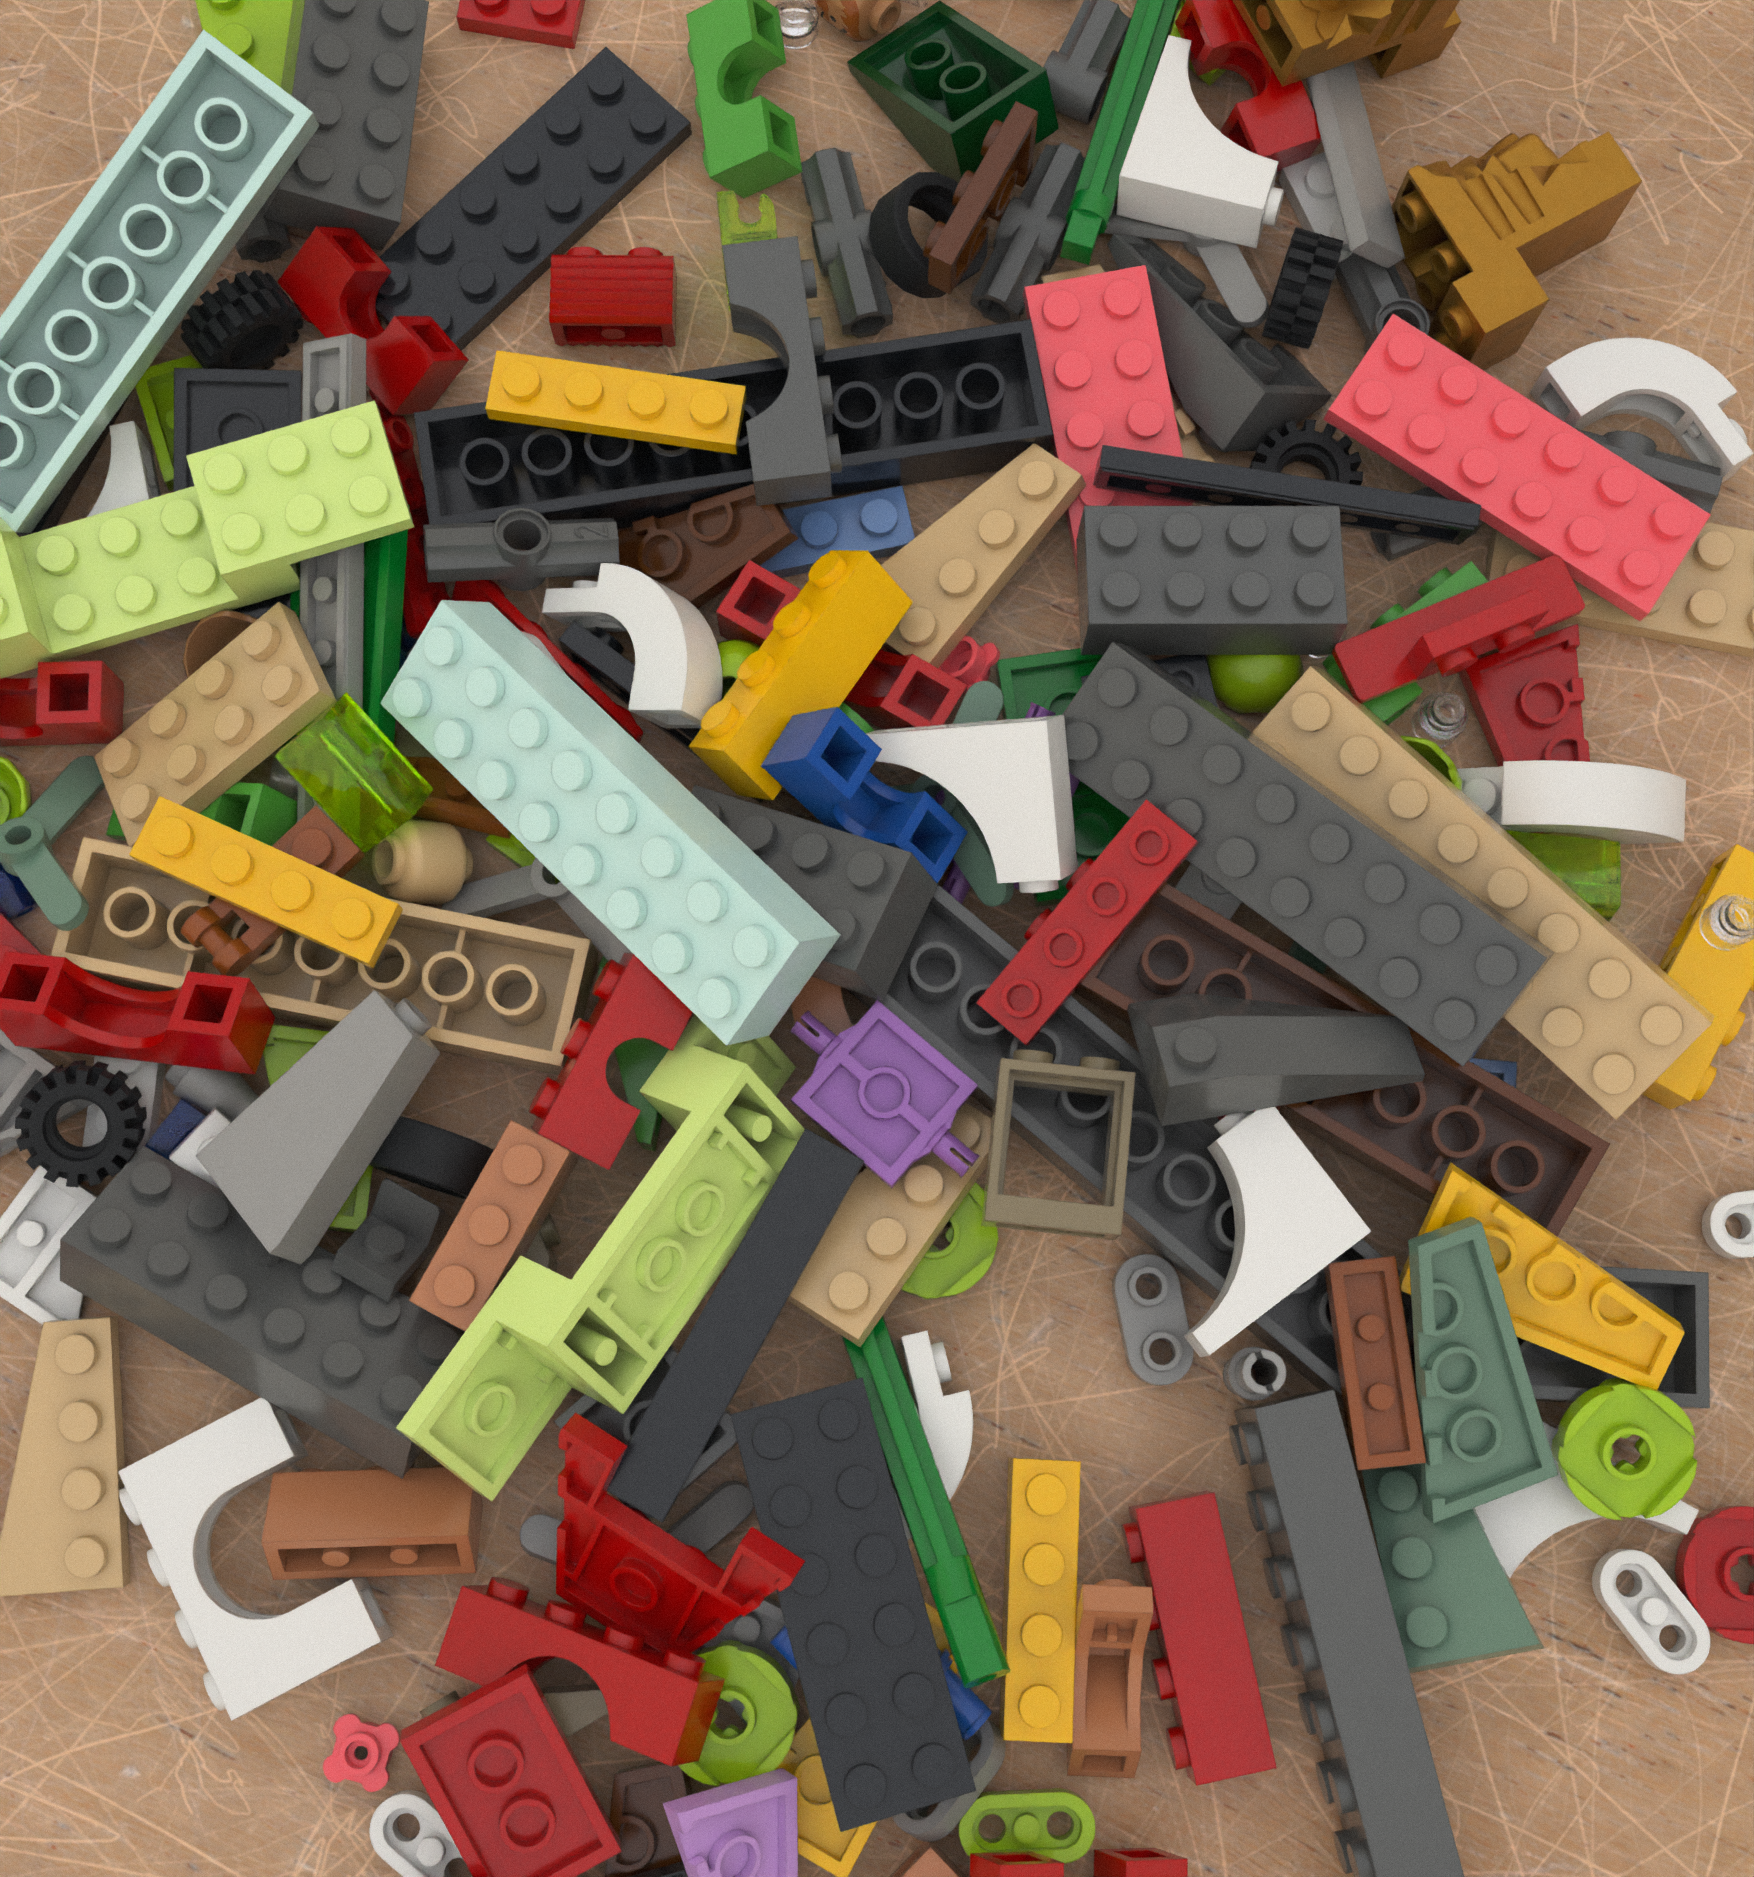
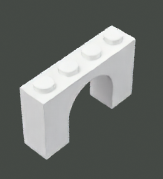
[118,1397,393,1721]

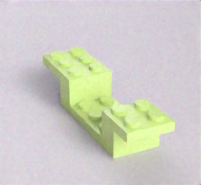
[0,400,414,679]
[396,1014,805,1501]

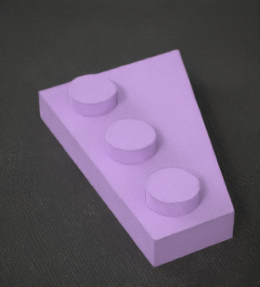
[663,1768,798,1877]

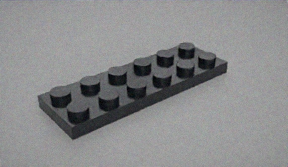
[376,47,692,351]
[730,1377,976,1832]

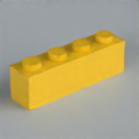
[688,550,913,800]
[1642,844,1754,1110]
[999,1458,1081,1743]

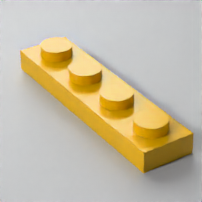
[485,350,747,455]
[129,796,403,968]

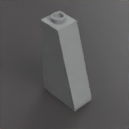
[196,990,440,1265]

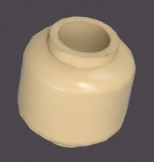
[372,819,473,904]

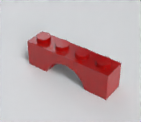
[716,560,967,729]
[0,951,275,1075]
[435,1577,725,1767]

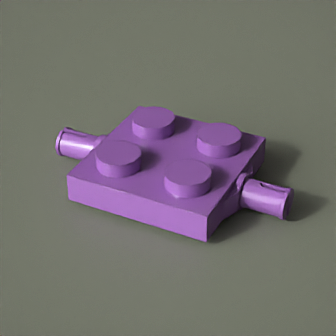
[790,1000,979,1188]

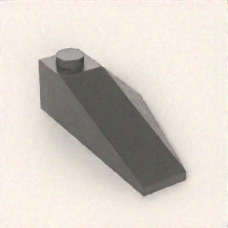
[1107,234,1332,453]
[1127,993,1425,1126]

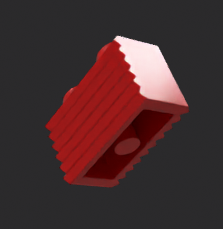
[549,246,677,347]

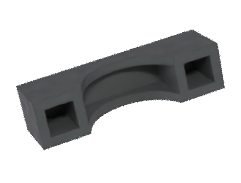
[722,236,842,506]

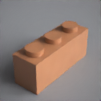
[409,1120,578,1331]
[261,1464,483,1580]

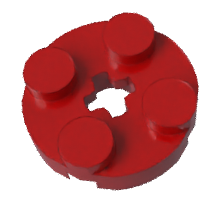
[1675,1506,1754,1644]

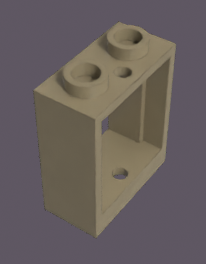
[981,1049,1136,1240]

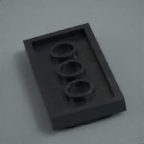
[174,368,303,622]

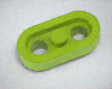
[958,1788,1095,1864]

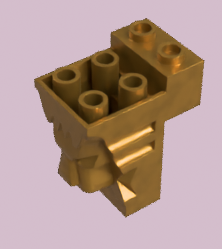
[1232,0,1462,87]
[1392,131,1642,371]

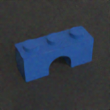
[761,707,968,883]

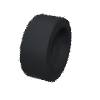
[869,172,988,298]
[369,1116,493,1200]

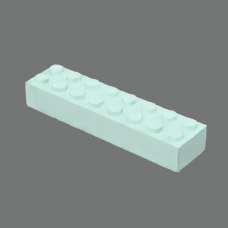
[0,29,319,533]
[380,600,840,1046]

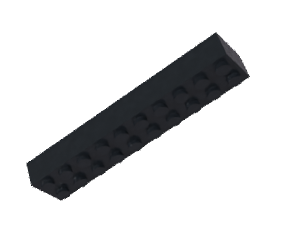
[414,319,1053,529]

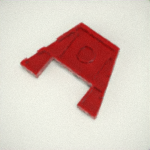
[556,1412,805,1654]

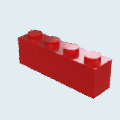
[1121,1491,1277,1786]

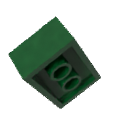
[847,0,1059,183]

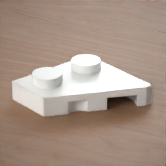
[0,1165,98,1325]

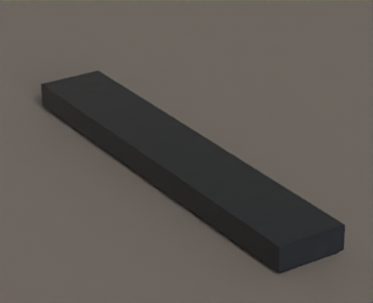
[1093,445,1481,545]
[607,1128,864,1522]

